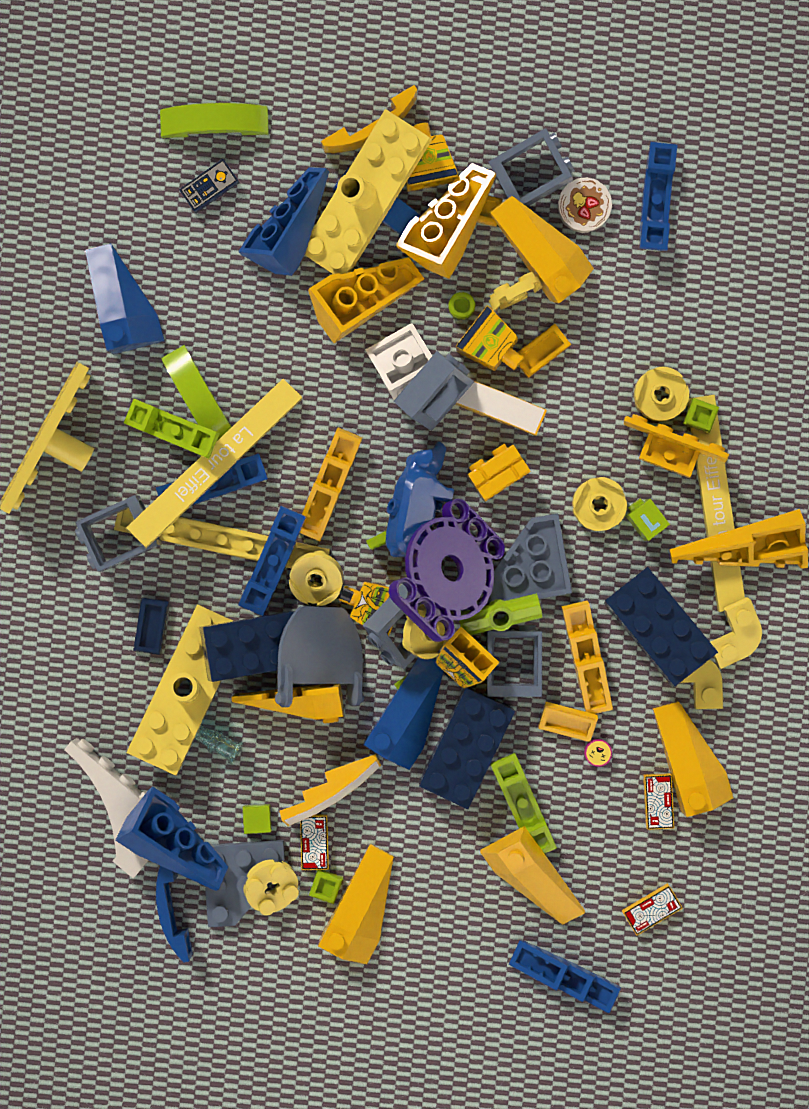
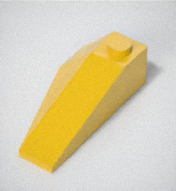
[396,164,496,279]
[490,196,594,304]
[308,257,424,343]
[231,684,344,723]
[652,701,733,817]
[480,826,585,925]
[318,844,394,964]

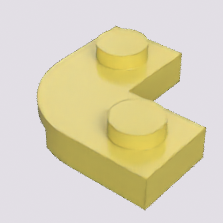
[710,597,762,669]
[680,659,723,709]

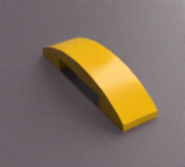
[321,85,417,153]

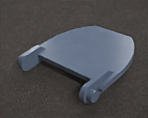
[275,606,364,707]

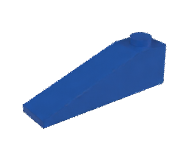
[238,167,329,276]
[85,243,165,355]
[364,657,444,770]
[115,787,228,891]

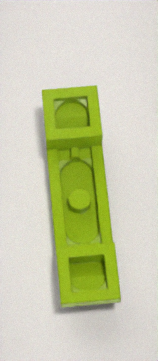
[160,103,269,138]
[161,345,232,442]
[124,399,220,459]
[490,753,557,854]

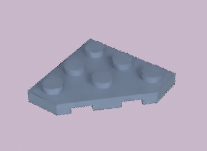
[490,513,572,601]
[205,840,285,927]

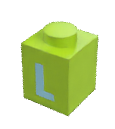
[625,498,670,541]

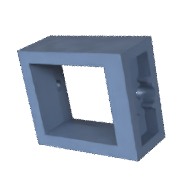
[488,128,575,207]
[394,351,474,431]
[75,495,162,572]
[362,584,426,669]
[486,625,542,697]

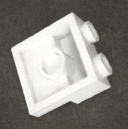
[365,323,432,400]

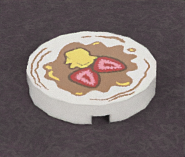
[557,177,612,233]

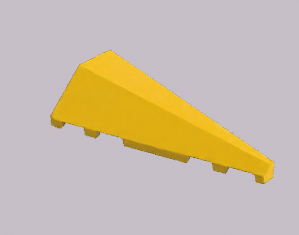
[669,509,808,568]

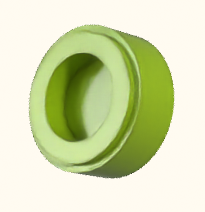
[448,292,475,320]

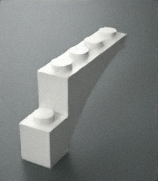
[64,738,149,878]

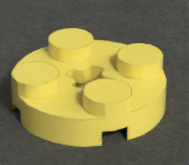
[489,272,543,312]
[634,367,689,422]
[572,477,627,531]
[289,551,344,606]
[402,604,449,659]
[243,860,299,915]

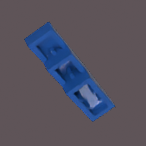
[508,940,622,1013]

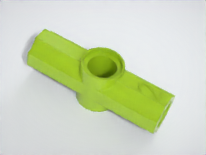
[459,593,543,635]

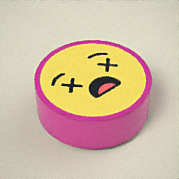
[584,739,612,767]

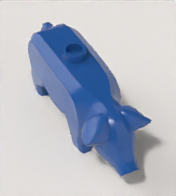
[386,441,454,558]

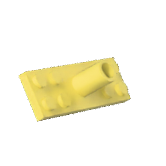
[305,109,432,274]
[0,362,94,514]
[126,604,233,776]

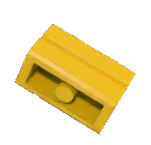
[467,444,531,502]

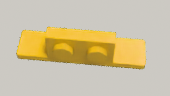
[624,414,729,478]

